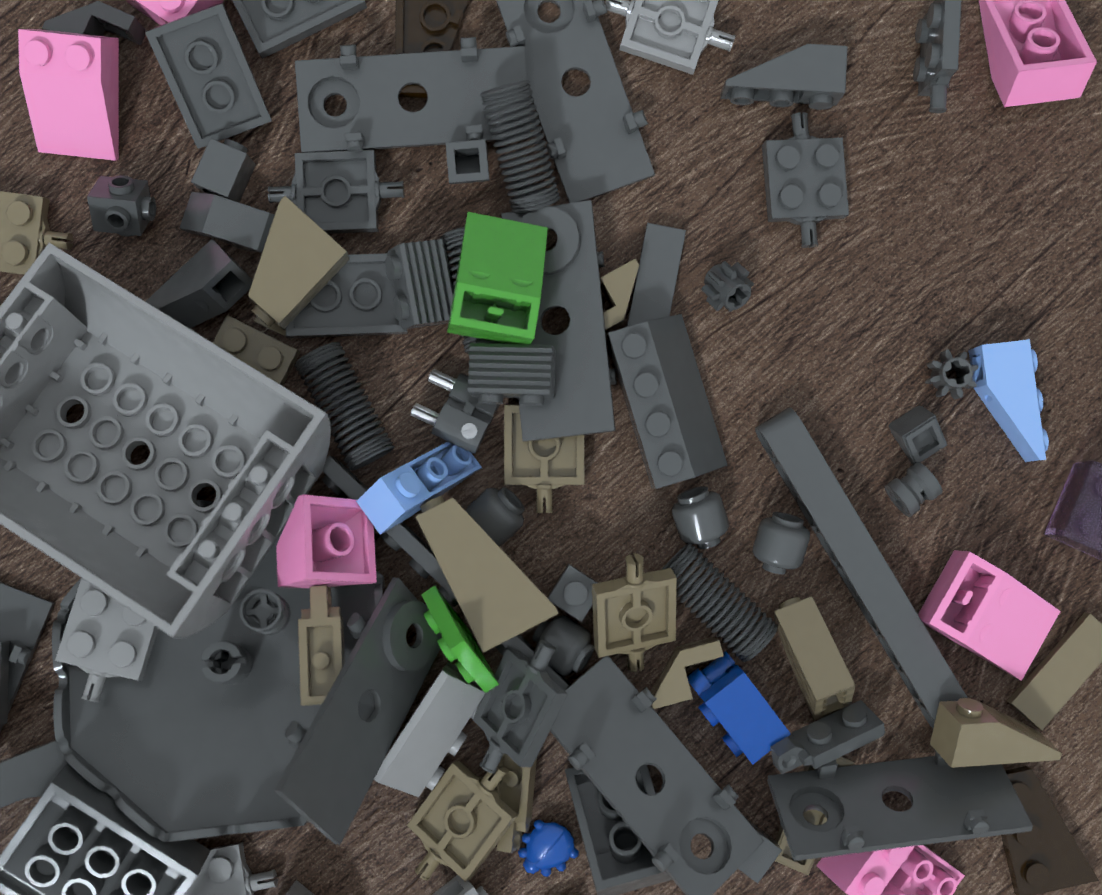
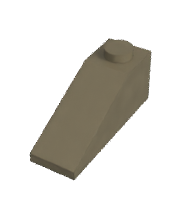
[930,698,1062,768]

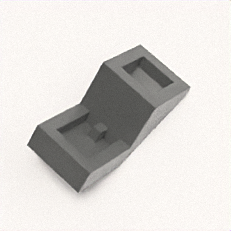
[42,1,146,45]
[445,139,489,184]
[179,192,275,253]

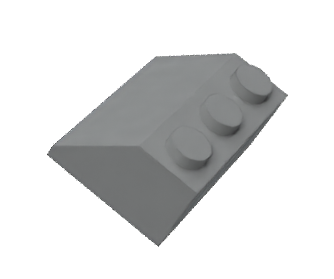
[374,661,485,797]

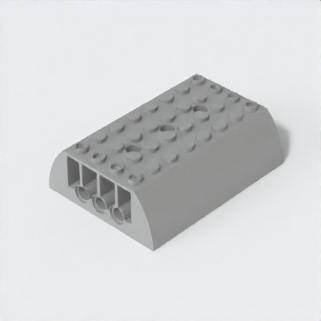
[0,243,331,638]

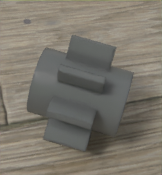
[701,261,754,312]
[925,349,978,400]

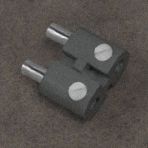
[411,369,499,454]

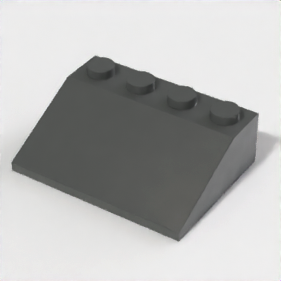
[0,763,211,895]

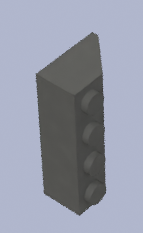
[606,314,728,489]

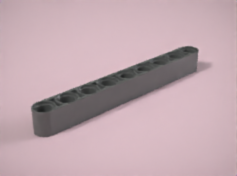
[755,407,968,729]

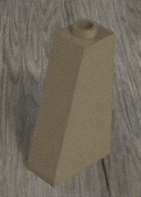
[415,495,559,653]

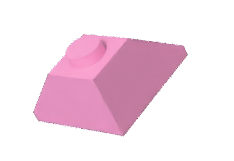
[276,495,377,588]

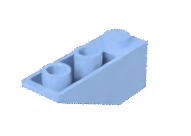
[969,339,1049,462]
[356,442,482,535]

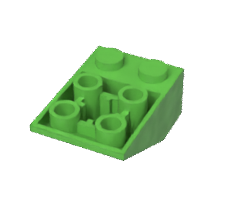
[447,212,548,344]

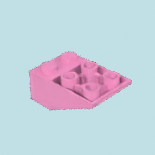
[918,550,1061,681]
[816,845,965,895]

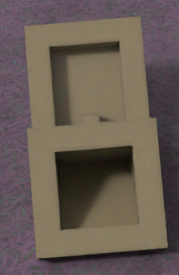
[600,258,639,334]
[651,637,724,709]

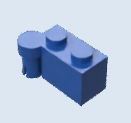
[687,651,791,765]

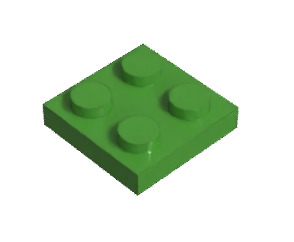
[421,586,499,693]

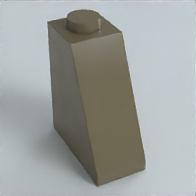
[248,196,349,330]
[774,596,855,721]

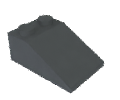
[565,764,673,895]

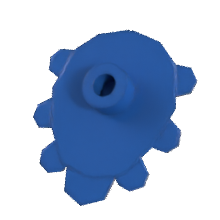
[518,820,579,877]

